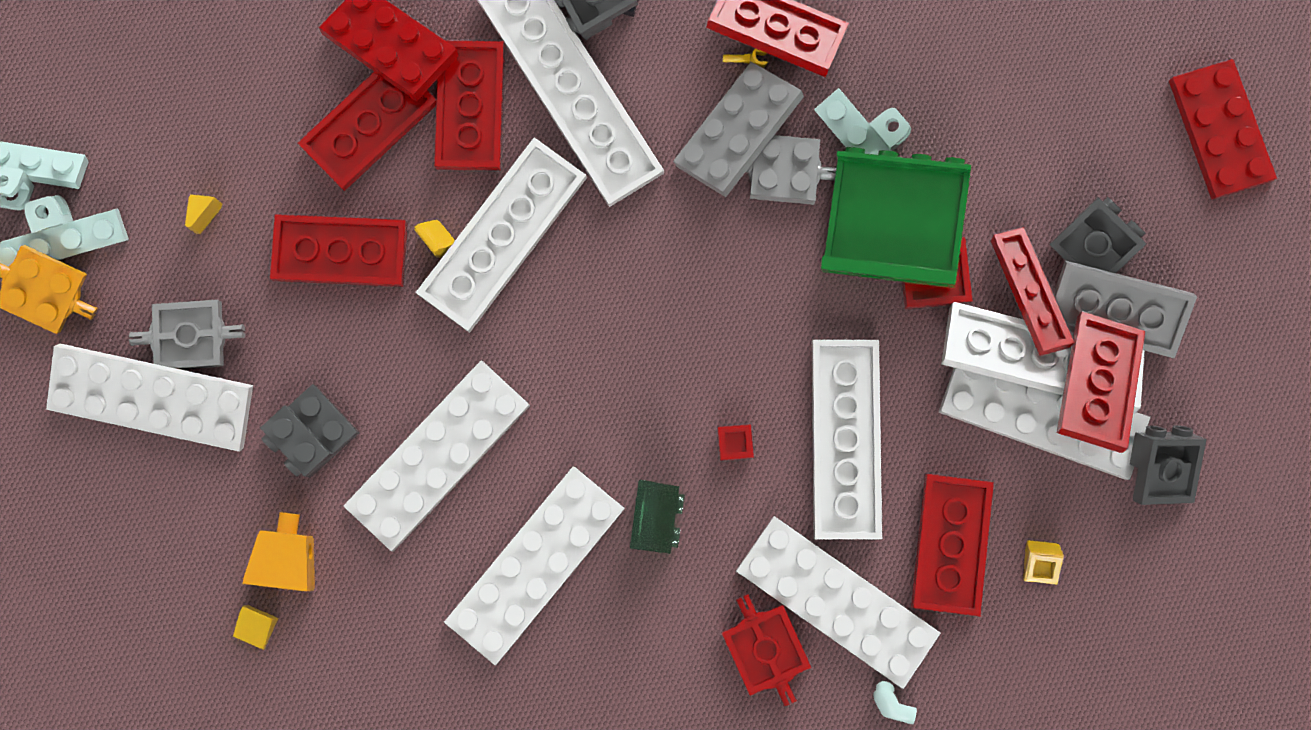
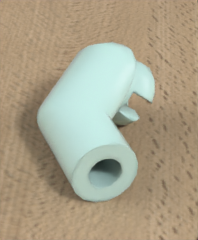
[873,681,917,725]

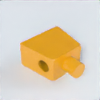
[242,512,315,592]

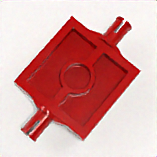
[721,594,812,706]

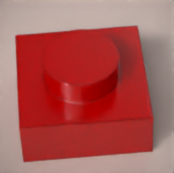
[717,424,754,461]

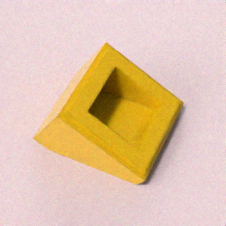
[185,194,223,234]
[414,220,455,258]
[1023,540,1064,585]
[233,605,279,650]

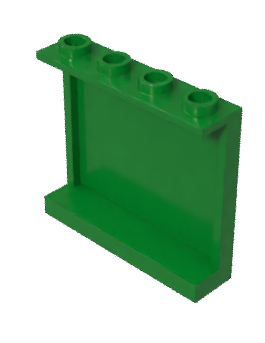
[821,147,972,288]

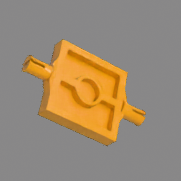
[0,245,98,334]

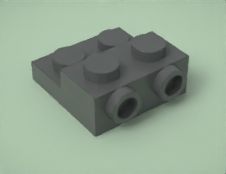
[555,0,638,40]
[1050,196,1146,273]
[260,384,360,478]
[1129,425,1207,505]

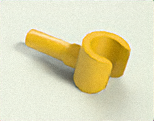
[723,48,768,68]

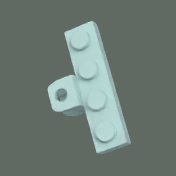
[814,88,911,155]
[0,141,89,210]
[0,195,129,266]

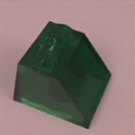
[630,480,685,554]

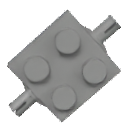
[746,135,837,205]
[129,300,245,370]

